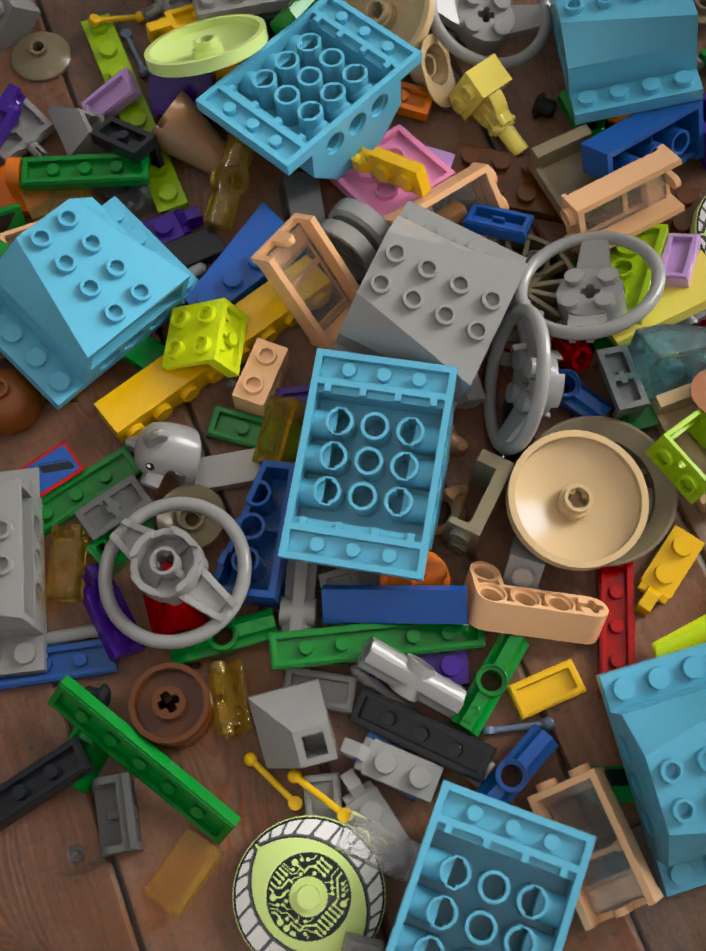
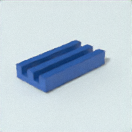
[463,203,534,244]

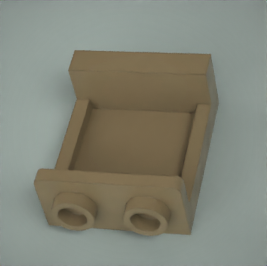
[527,124,620,219]
[442,449,515,556]

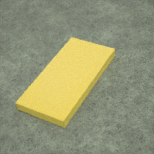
[607,250,706,346]

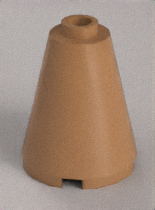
[150,91,234,176]

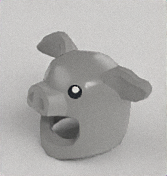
[125,421,201,490]

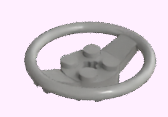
[431,0,552,69]
[514,231,666,343]
[483,304,565,456]
[98,497,252,649]

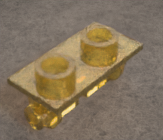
[208,659,253,738]

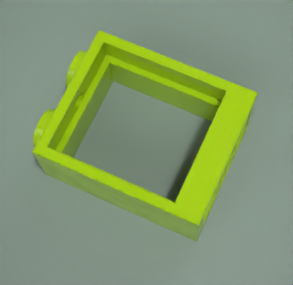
[645,409,706,505]

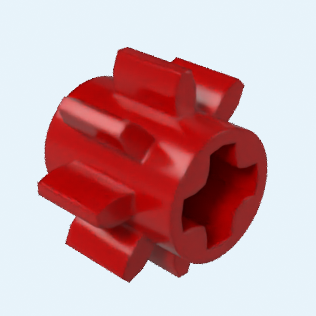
[553,339,594,374]

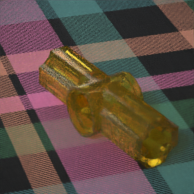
[203,132,254,231]

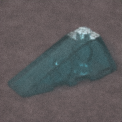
[628,324,706,402]

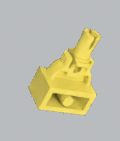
[448,53,529,156]

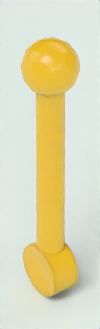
[88,11,145,27]
[243,752,303,811]
[287,769,353,823]

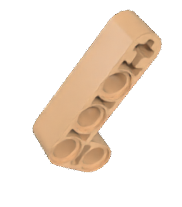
[463,561,609,644]

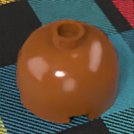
[0,368,43,437]

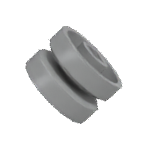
[320,197,390,281]

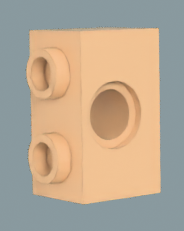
[232,337,290,418]

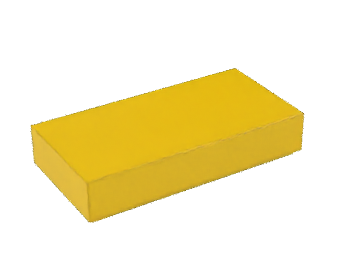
[506,659,587,721]

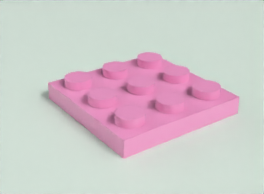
[328,124,456,217]

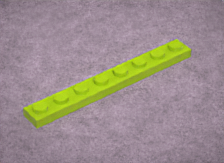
[81,13,189,215]

